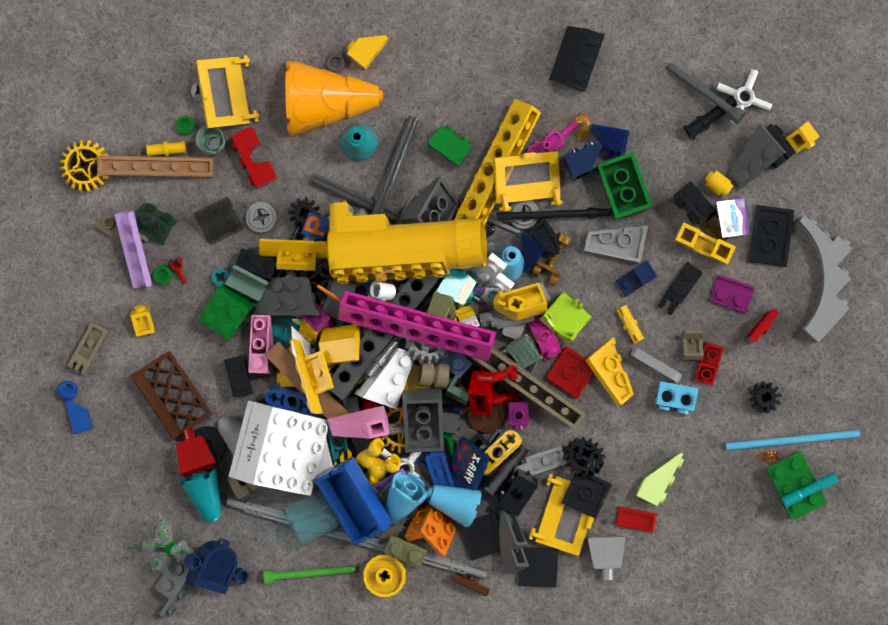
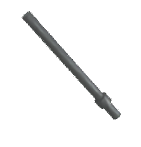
[365,287,436,378]

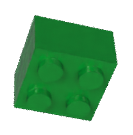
[198,284,255,341]

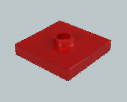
[745,308,779,344]

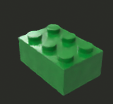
[596,152,652,221]
[764,451,827,520]

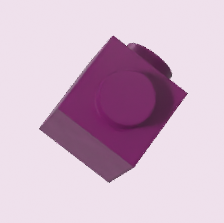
[508,402,529,429]

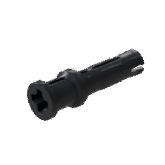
[683,95,737,140]

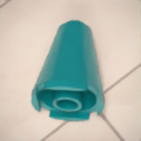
[340,123,378,161]
[179,467,222,523]

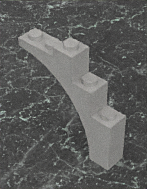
[797,215,852,343]

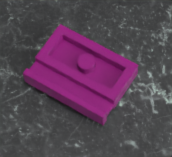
[709,274,755,313]

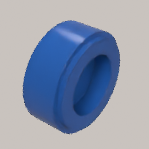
[58,381,78,401]

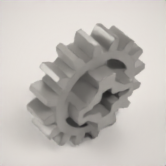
[405,338,446,365]

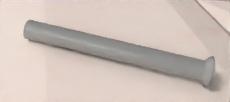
[487,218,522,236]

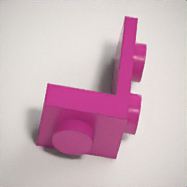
[528,313,562,360]

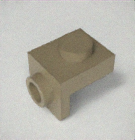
[682,329,704,360]

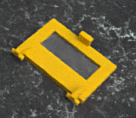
[195,55,259,129]
[493,151,563,211]
[529,474,594,556]

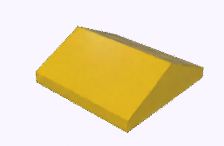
[319,324,360,365]

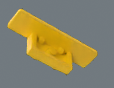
[259,239,328,271]
[289,339,334,414]

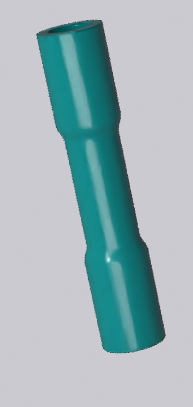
[781,472,839,508]

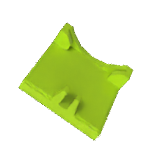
[540,292,592,345]

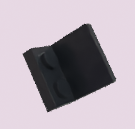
[673,181,716,225]

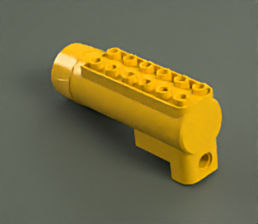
[327,202,487,284]

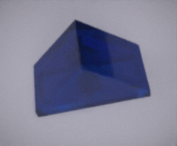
[521,233,546,272]

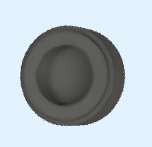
[326,53,346,73]

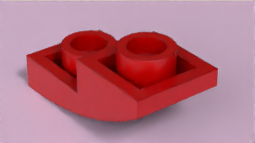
[694,341,724,386]

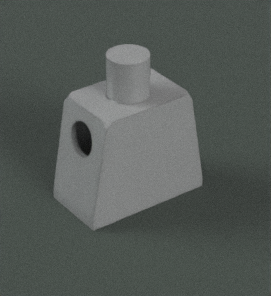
[587,536,625,580]

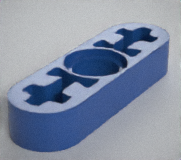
[265,386,321,416]

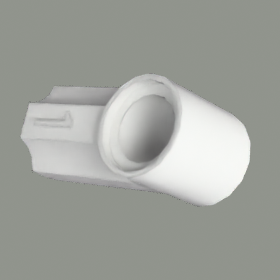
[368,281,396,301]

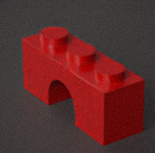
[230,126,278,189]

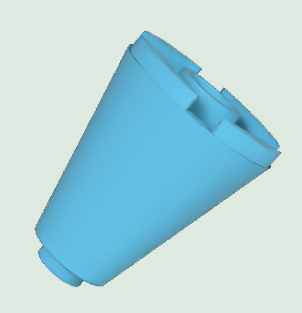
[488,245,525,281]
[384,472,428,525]
[426,485,481,527]

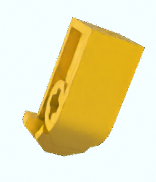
[493,282,547,321]

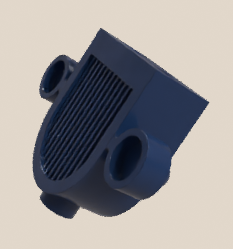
[184,538,249,595]

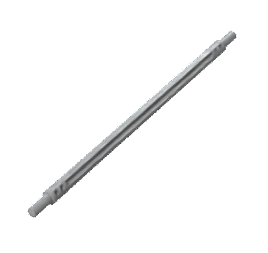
[226,498,487,579]

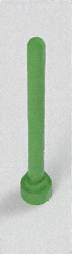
[263,565,356,585]

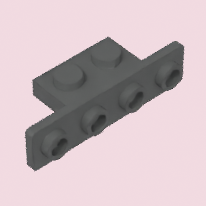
[155,556,191,618]

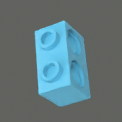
[655,381,698,414]

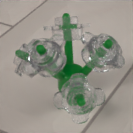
[140,519,193,574]

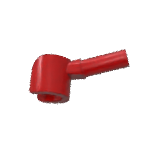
[171,256,187,284]

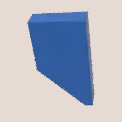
[65,400,93,434]

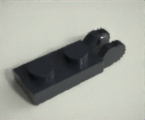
[658,262,703,315]

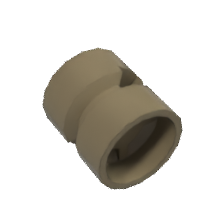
[418,361,449,389]
[227,477,262,499]

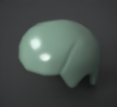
[195,128,226,155]

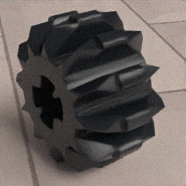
[288,197,321,230]
[749,381,782,414]

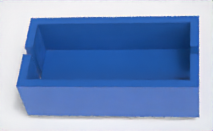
[315,457,393,545]

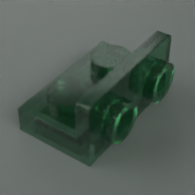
[135,202,177,245]

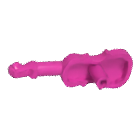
[527,116,584,166]

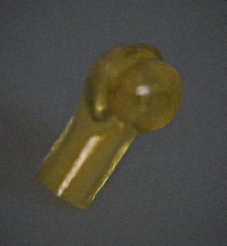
[575,113,591,142]

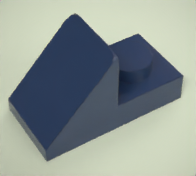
[615,261,657,297]

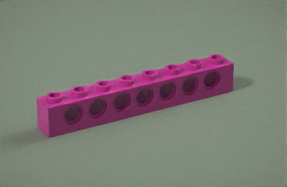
[338,291,496,361]

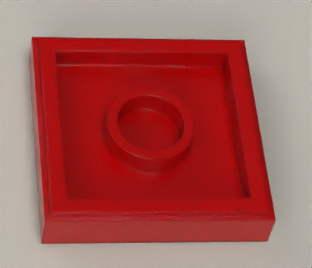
[545,346,594,399]

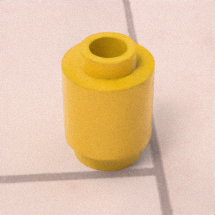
[704,170,733,197]

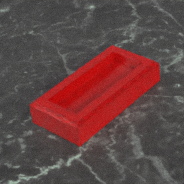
[616,506,657,533]

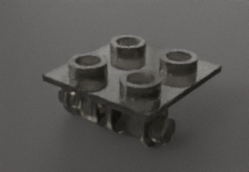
[193,196,244,246]

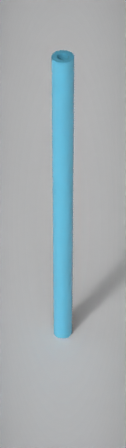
[725,430,860,451]

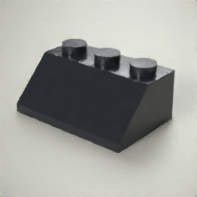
[549,26,605,92]

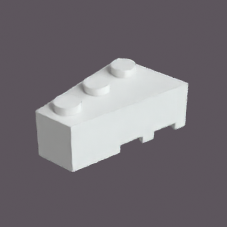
[354,347,414,409]

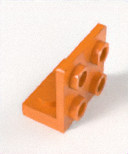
[404,505,456,557]

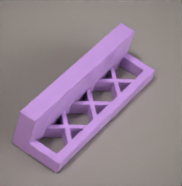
[114,209,152,288]

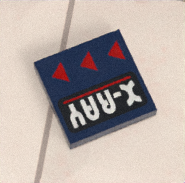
[449,437,490,491]

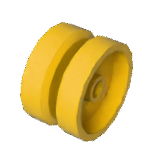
[364,553,406,597]

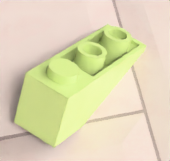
[635,453,684,506]

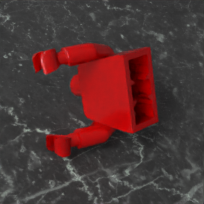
[468,365,521,415]

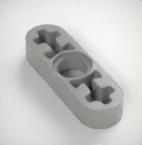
[630,347,682,383]

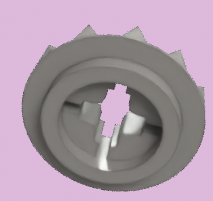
[509,200,539,229]
[246,202,276,233]

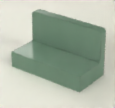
[225,265,268,303]

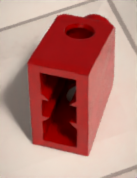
[176,429,218,478]

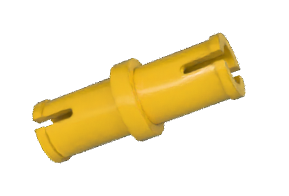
[146,141,186,157]
[616,305,645,344]

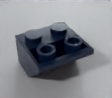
[563,141,602,181]

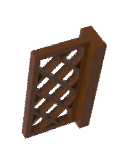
[131,350,212,440]

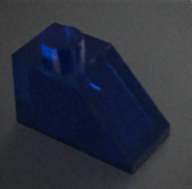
[590,124,629,157]

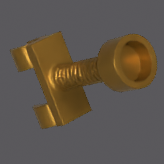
[531,233,572,286]

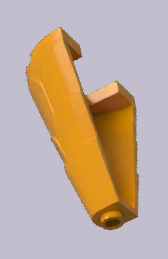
[285,61,383,137]

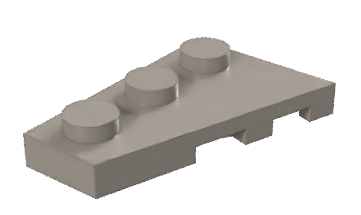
[584,225,648,263]

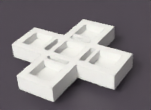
[466,253,515,292]

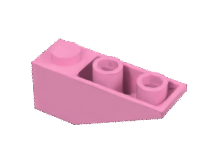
[248,315,274,374]
[327,406,389,439]

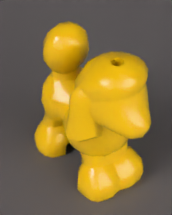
[355,438,401,487]

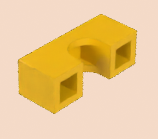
[673,222,736,266]

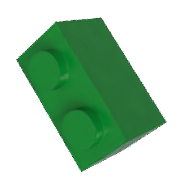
[428,125,472,168]

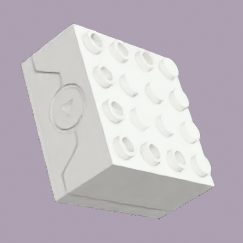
[228,400,329,496]

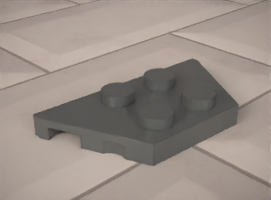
[253,277,320,317]

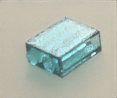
[284,491,342,547]

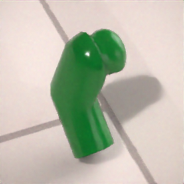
[444,432,456,456]

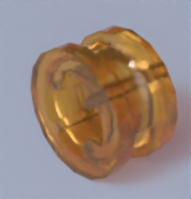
[762,450,780,462]

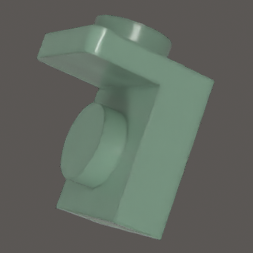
[446,375,469,406]

